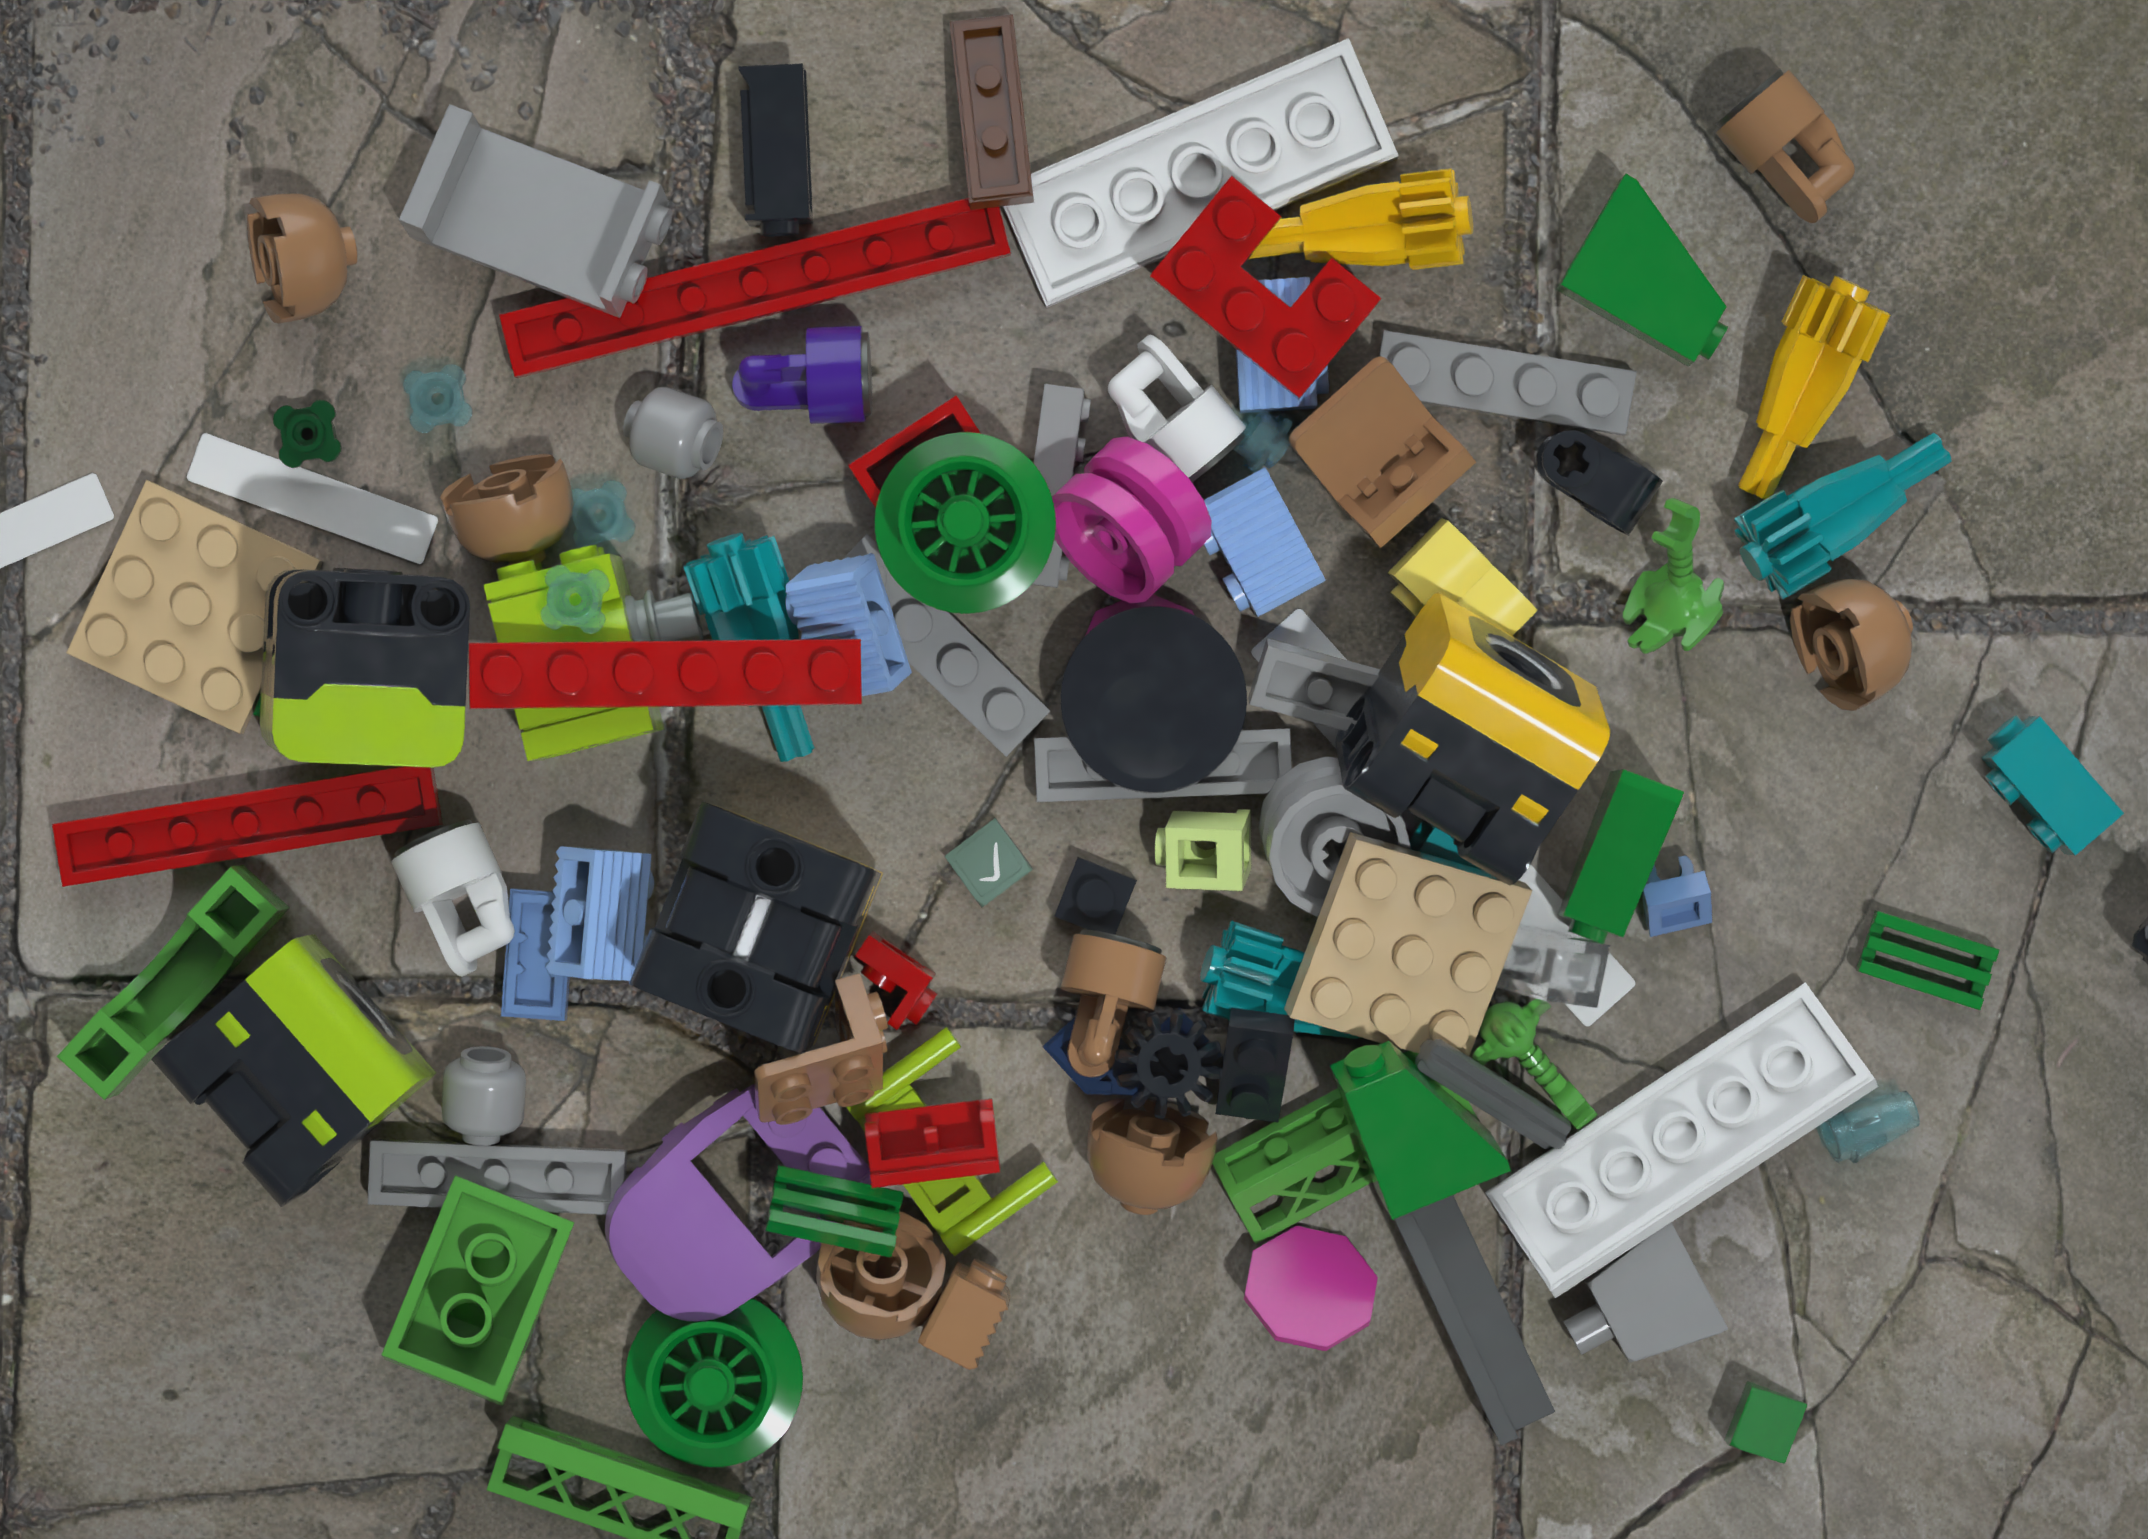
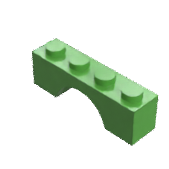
[57,865,290,1100]

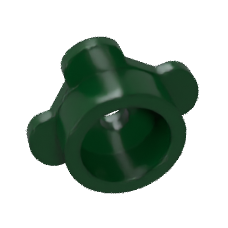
[273,400,342,468]

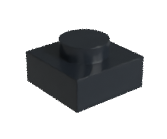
[1054,857,1137,934]

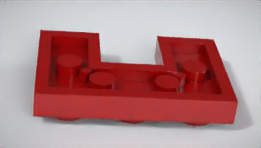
[1149,176,1382,400]

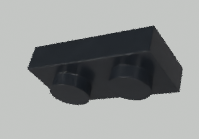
[1215,1008,1295,1123]

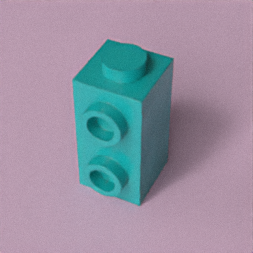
[1981,715,2124,856]

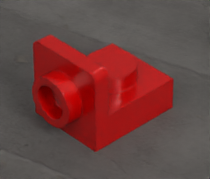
[855,931,938,1030]

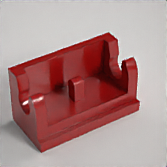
[864,1098,1001,1188]

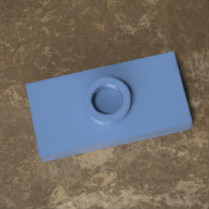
[501,888,570,1021]

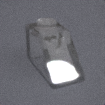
[1496,924,1610,1008]

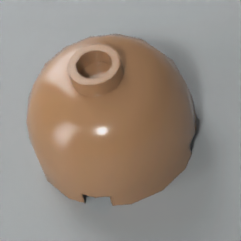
[247,193,357,323]
[440,454,574,565]
[1790,579,1913,711]
[1087,1098,1218,1215]
[816,1212,946,1341]

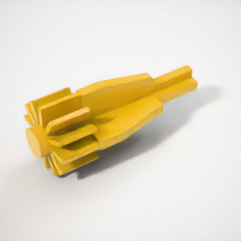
[1249,168,1473,270]
[1738,275,1891,500]

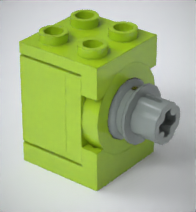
[483,545,704,761]

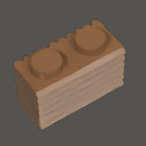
[918,1259,1011,1370]

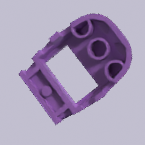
[605,1084,871,1322]

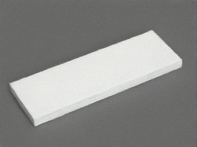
[1003,38,1399,308]
[1485,982,1878,1298]

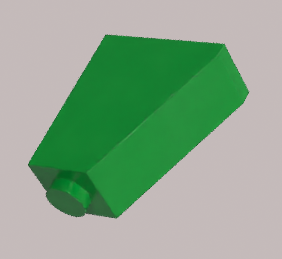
[1556,173,1728,367]
[1557,769,1684,945]
[1329,1041,1511,1220]

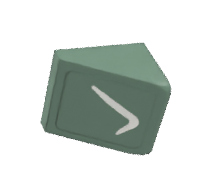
[944,818,1034,908]

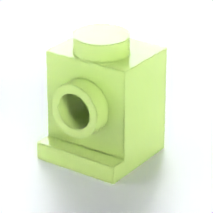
[1155,809,1251,891]

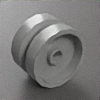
[1258,757,1411,916]

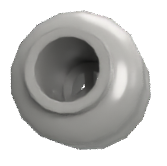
[623,387,723,479]
[441,1046,526,1146]

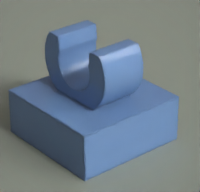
[1642,855,1712,937]

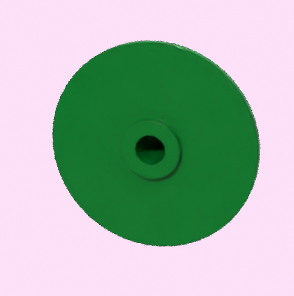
[875,432,1056,614]
[625,1298,803,1467]

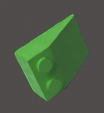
[382,1175,575,1406]

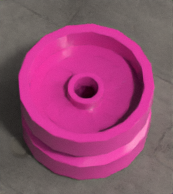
[1052,437,1212,603]

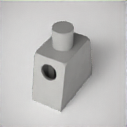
[1563,1223,1728,1363]

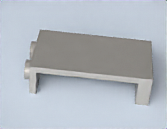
[399,104,673,318]

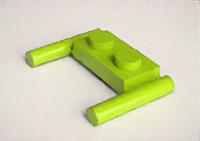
[847,1027,1058,1256]

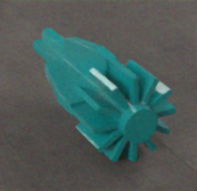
[1734,433,1952,599]
[683,533,815,762]
[1200,921,1359,1039]

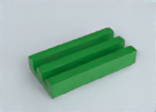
[1856,910,2000,1010]
[765,1165,904,1258]

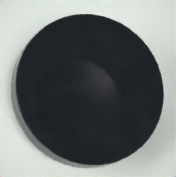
[1061,606,1247,793]

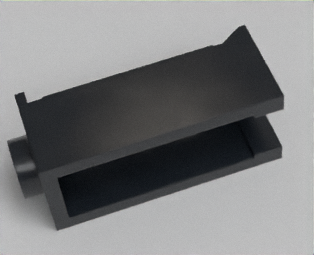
[738,63,813,237]

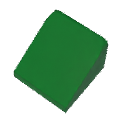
[1724,1381,1808,1464]

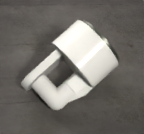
[1108,335,1246,482]
[391,820,515,977]

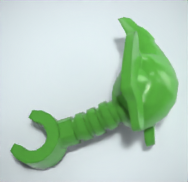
[1622,498,1724,654]
[1472,998,1598,1131]

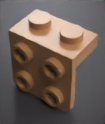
[1289,356,1476,548]
[754,973,888,1125]

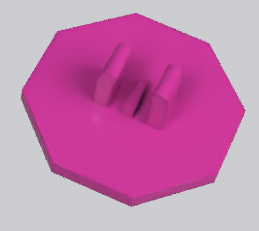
[1244,1226,1378,1351]

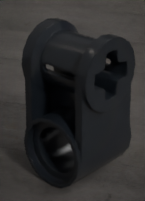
[1536,431,1663,536]

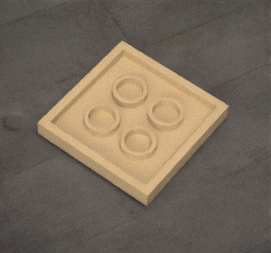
[66,480,323,734]
[1284,832,1533,1056]

